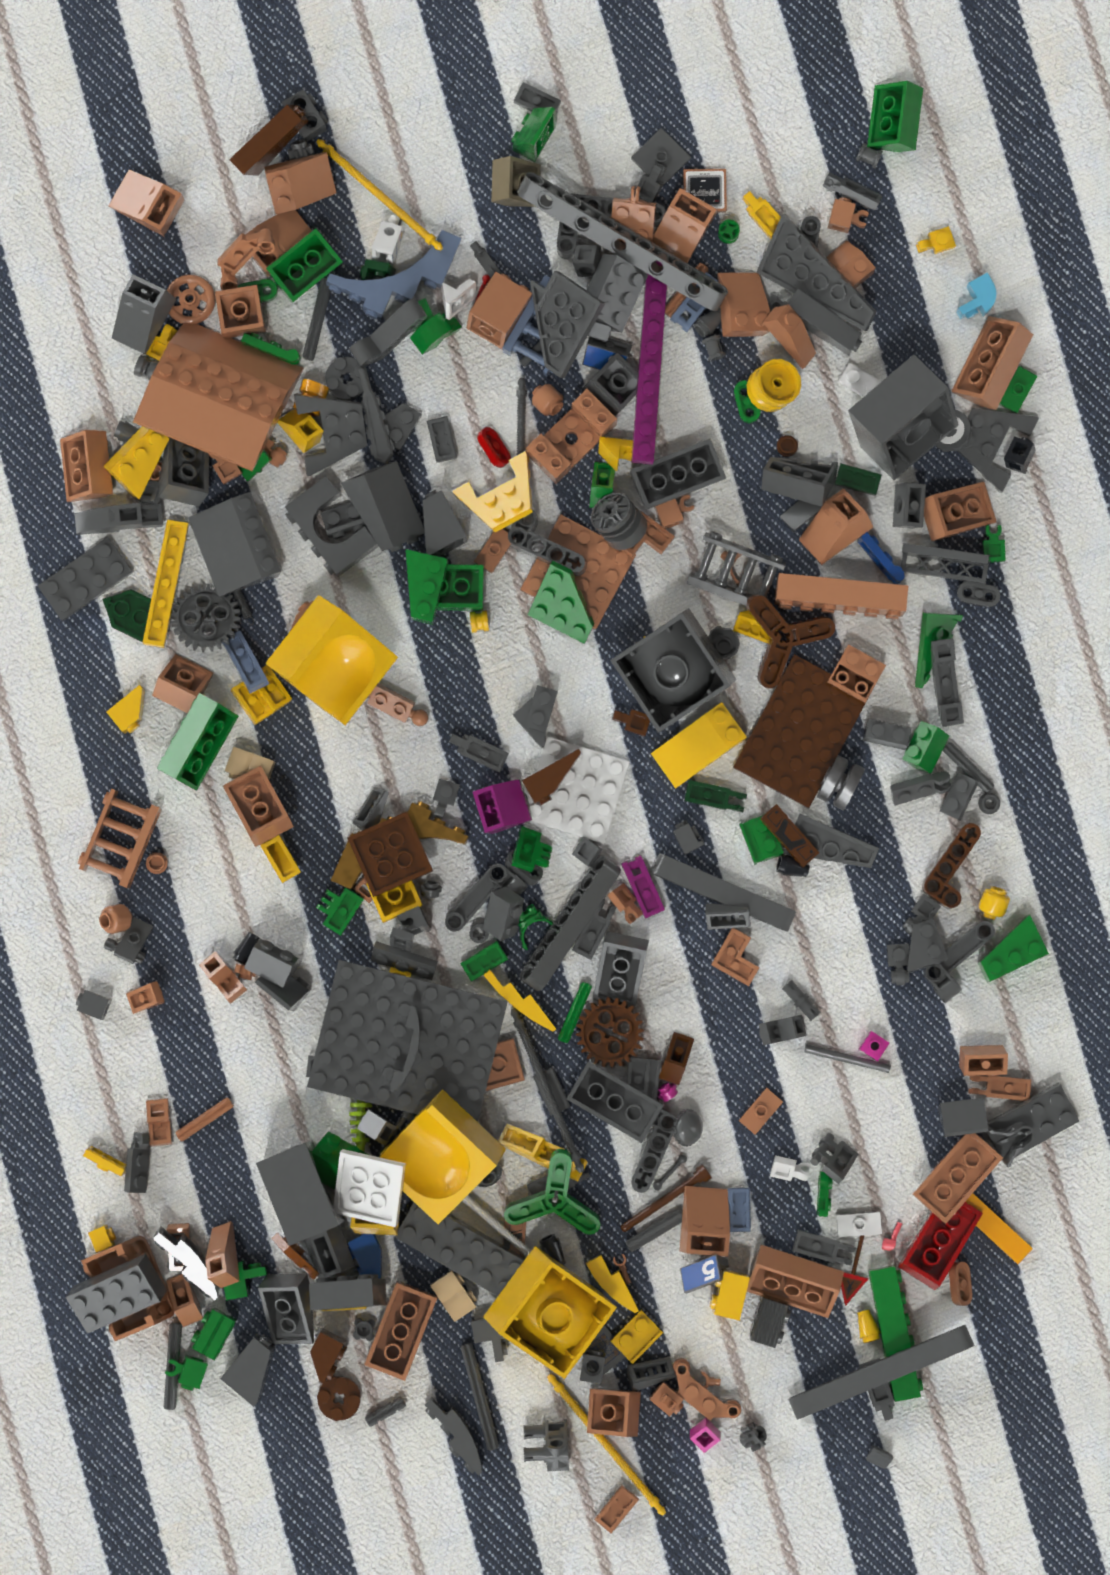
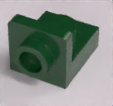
[360,259,396,280]

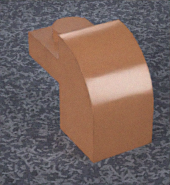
[199,951,247,1004]

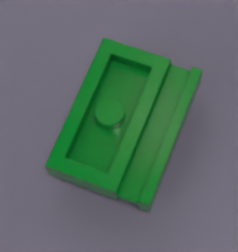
[739,815,784,865]

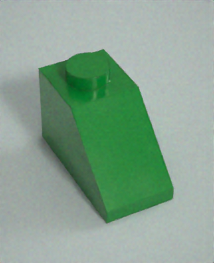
[589,462,615,508]

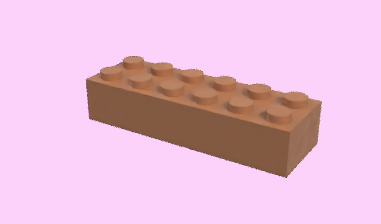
[774,573,908,620]

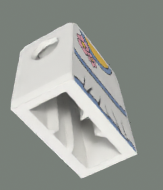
[372,215,403,267]

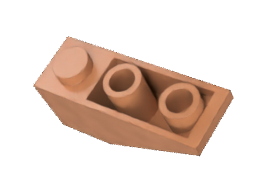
[205,1221,240,1288]

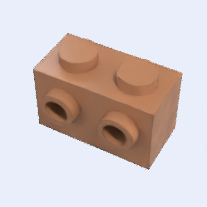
[959,1045,1008,1076]

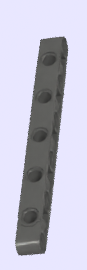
[517,172,728,311]

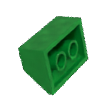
[867,81,924,152]
[266,228,343,303]

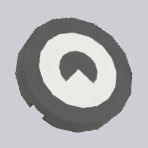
[935,410,972,452]

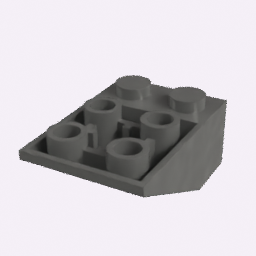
[112,275,176,355]

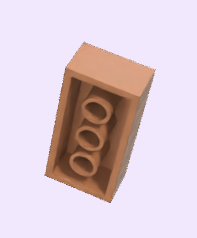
[364,1281,438,1381]

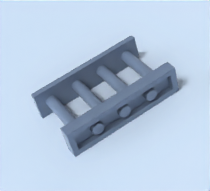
[502,275,553,377]

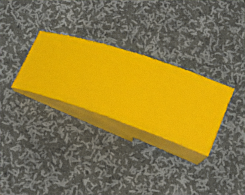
[261,834,301,883]
[586,1255,639,1313]

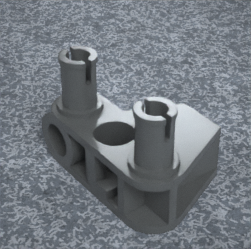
[523,1419,569,1472]

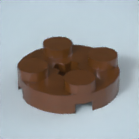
[317,1376,361,1421]

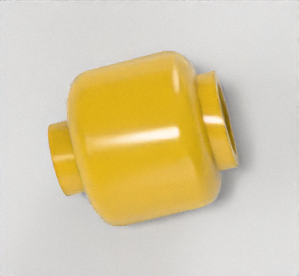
[978,886,1010,920]

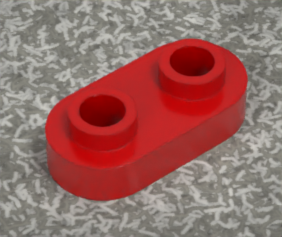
[477,427,511,468]

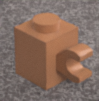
[828,198,869,233]
[654,495,694,529]
[649,1381,684,1416]

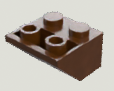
[310,1328,348,1384]

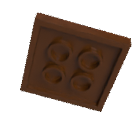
[347,811,433,897]

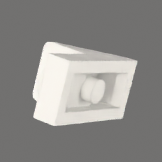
[442,278,476,320]

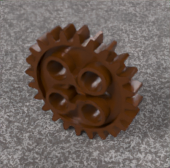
[576,997,646,1068]

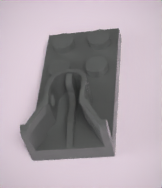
[987,1083,1079,1167]

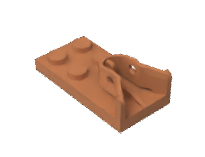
[912,1133,1003,1224]

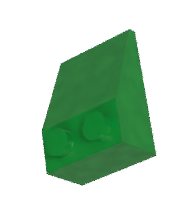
[511,107,556,163]

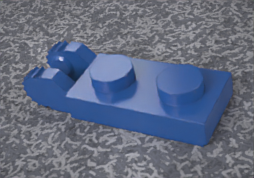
[858,532,905,584]

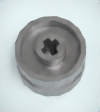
[817,755,865,811]

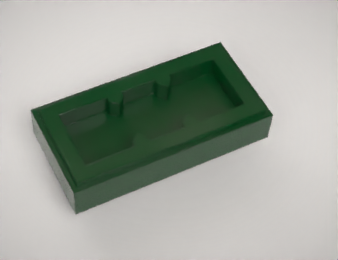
[834,463,882,496]

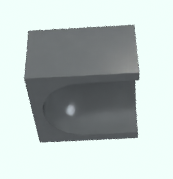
[848,355,959,480]
[610,608,736,733]
[256,1140,345,1246]

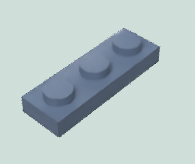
[222,631,269,693]

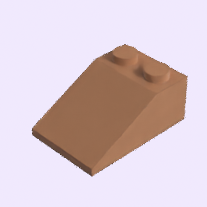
[264,152,337,214]
[718,273,770,337]
[924,482,996,541]
[223,766,294,847]

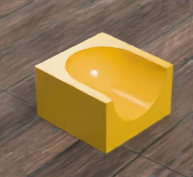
[265,595,398,726]
[379,1089,506,1224]
[483,1246,617,1379]

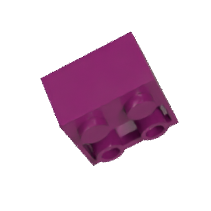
[473,779,532,834]

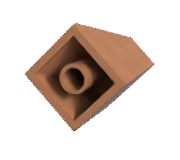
[466,272,532,349]

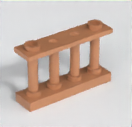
[78,789,162,889]

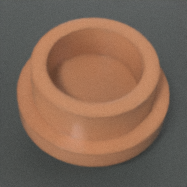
[146,853,168,874]

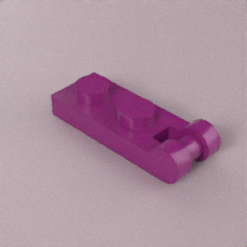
[621,855,665,919]

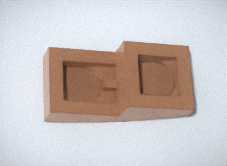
[146,1099,172,1147]

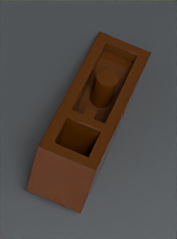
[522,749,581,805]

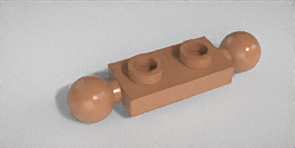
[367,683,428,726]

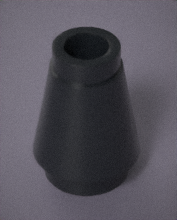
[776,855,810,877]
[233,932,260,965]
[539,1234,566,1265]

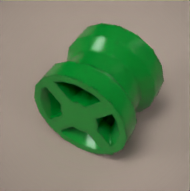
[718,219,740,244]

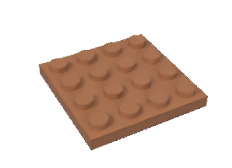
[520,514,636,630]

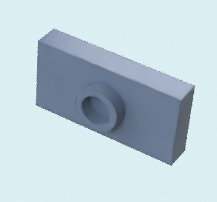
[728,1188,751,1232]

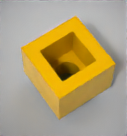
[88,1225,116,1253]

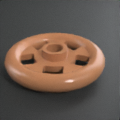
[167,275,215,324]

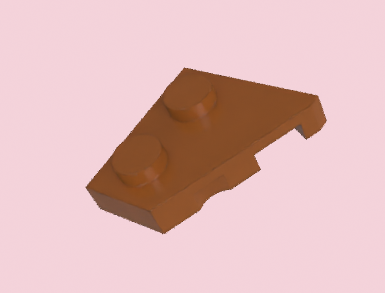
[271,1232,320,1280]

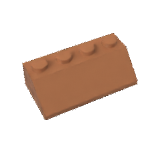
[951,316,1034,410]
[747,1245,844,1318]

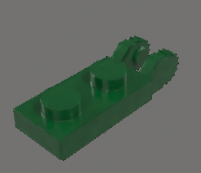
[684,780,747,813]

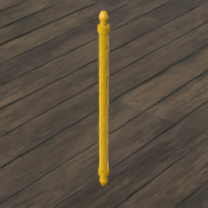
[316,139,443,251]
[547,1374,666,1515]

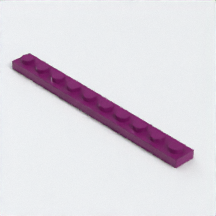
[631,261,667,465]

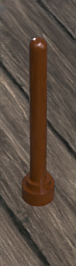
[620,1164,712,1232]

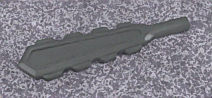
[358,368,395,464]

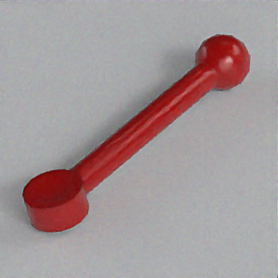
[473,275,491,305]

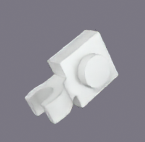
[770,1155,810,1181]

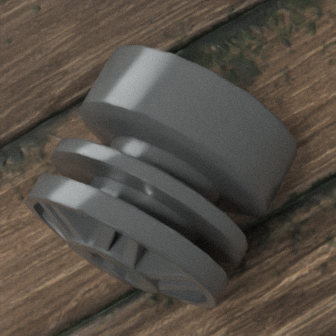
[591,492,647,550]

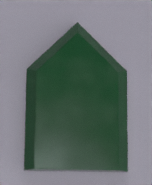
[102,589,151,642]

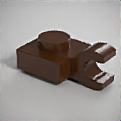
[612,709,650,737]

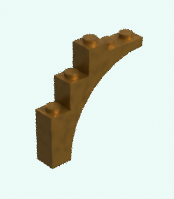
[331,801,469,890]

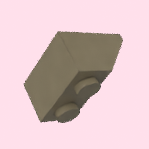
[491,156,541,207]

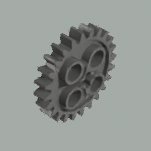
[171,584,241,653]

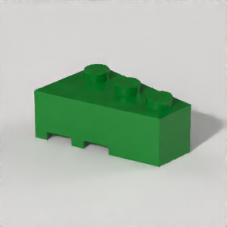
[405,549,449,625]
[978,915,1049,982]

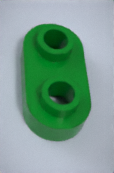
[237,279,278,303]
[734,380,761,424]

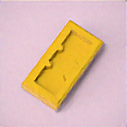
[83,1146,126,1176]

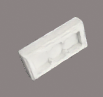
[836,1212,882,1237]

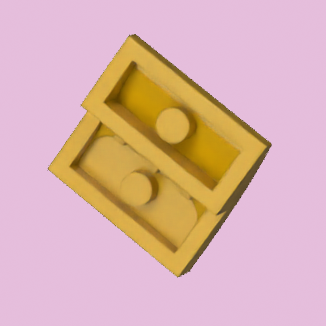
[231,665,292,725]

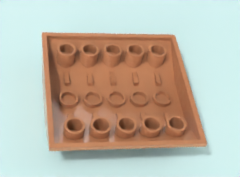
[133,322,304,471]

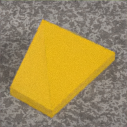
[733,611,779,644]

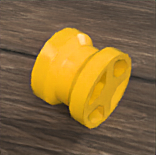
[470,610,489,633]

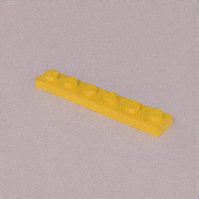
[143,519,189,648]

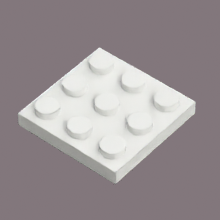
[333,1149,406,1227]

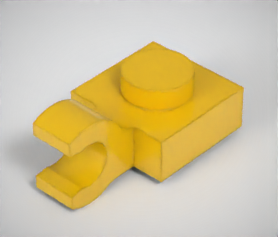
[916,226,956,254]
[146,324,177,361]

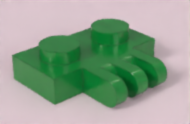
[511,826,553,872]
[316,888,364,936]

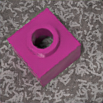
[859,1031,889,1061]
[690,1418,721,1453]

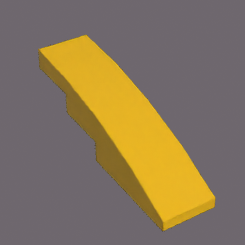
[484,970,556,1032]
[498,1123,588,1181]

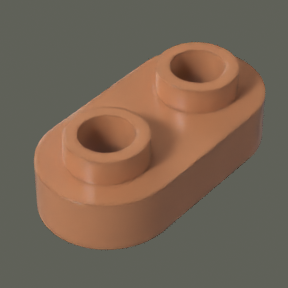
[949,1262,972,1306]

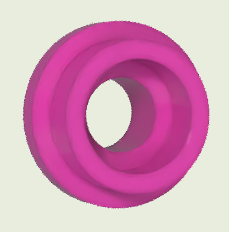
[657,1082,678,1102]

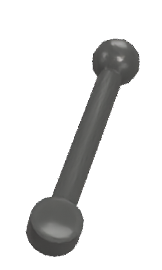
[653,1155,687,1191]

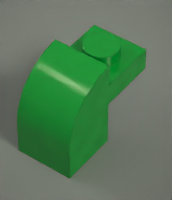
[410,313,462,355]
[224,1261,268,1300]

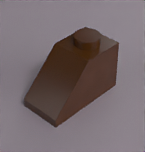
[659,1032,694,1085]

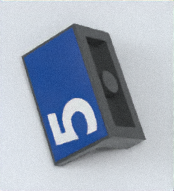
[582,337,632,370]
[680,1254,729,1294]

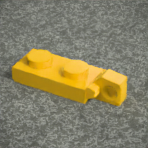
[742,191,781,240]

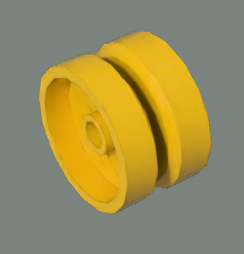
[747,359,801,412]

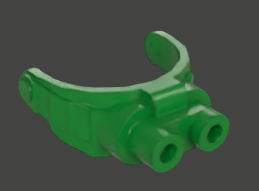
[518,904,553,950]

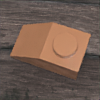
[166,1274,203,1327]

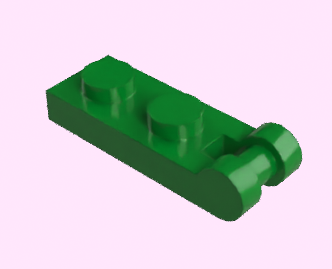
[241,333,301,365]

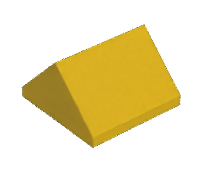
[366,881,423,923]

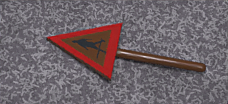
[841,1235,869,1306]

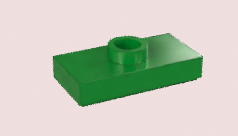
[999,366,1038,414]
[460,941,508,982]

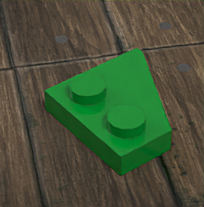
[816,1171,833,1217]

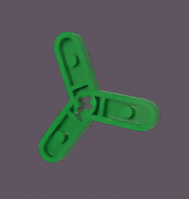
[504,1149,600,1235]

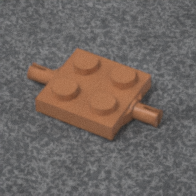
[611,186,656,244]

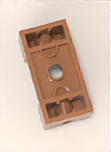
[526,389,617,484]

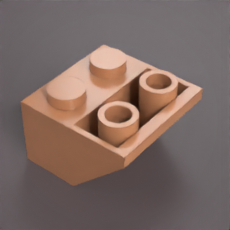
[828,644,886,703]

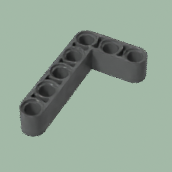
[557,193,666,259]

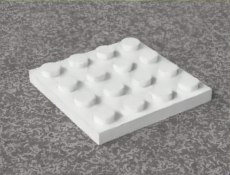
[527,736,630,844]

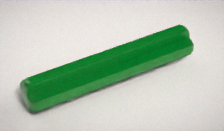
[558,982,592,1043]

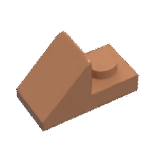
[126,981,164,1014]

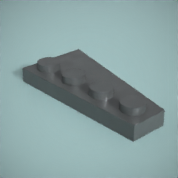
[783,814,879,868]

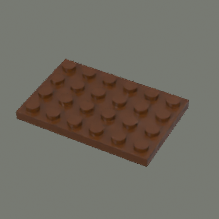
[733,654,870,809]

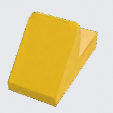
[598,437,633,471]

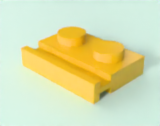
[610,1310,663,1364]

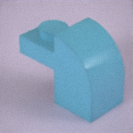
[956,272,997,320]

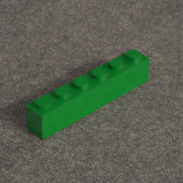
[868,1265,923,1402]

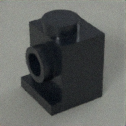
[1004,436,1036,474]

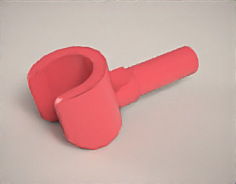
[882,1222,902,1251]

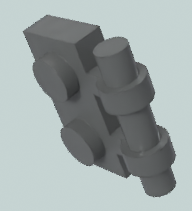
[810,1133,859,1184]

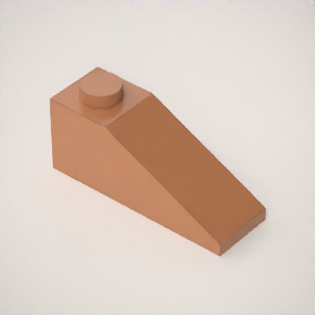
[762,304,816,369]

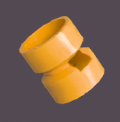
[293,379,329,417]

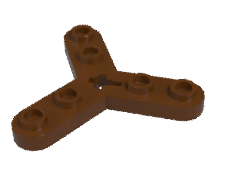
[746,594,835,689]

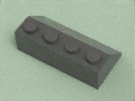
[630,438,726,510]

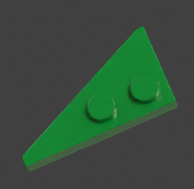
[915,612,963,688]

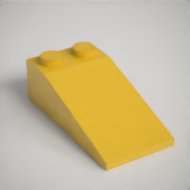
[651,702,747,789]

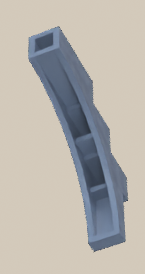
[326,230,462,319]

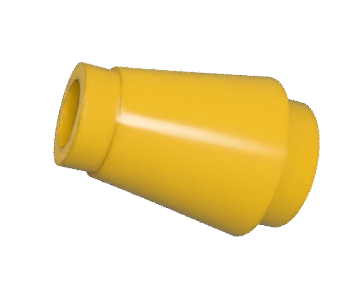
[857,1309,881,1343]

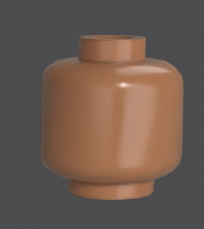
[532,384,563,416]
[99,904,132,934]

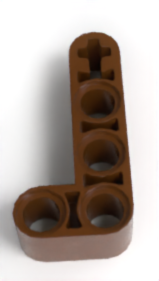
[922,823,981,909]

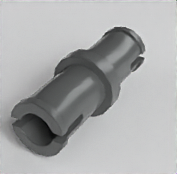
[782,980,821,1021]

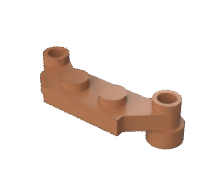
[217,228,275,290]
[673,1358,741,1421]

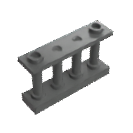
[686,531,787,606]

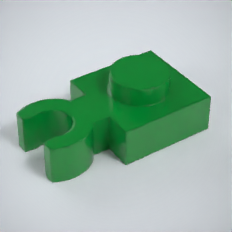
[982,525,1006,563]

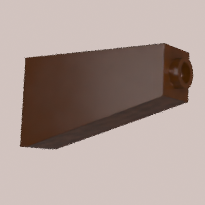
[229,104,309,176]

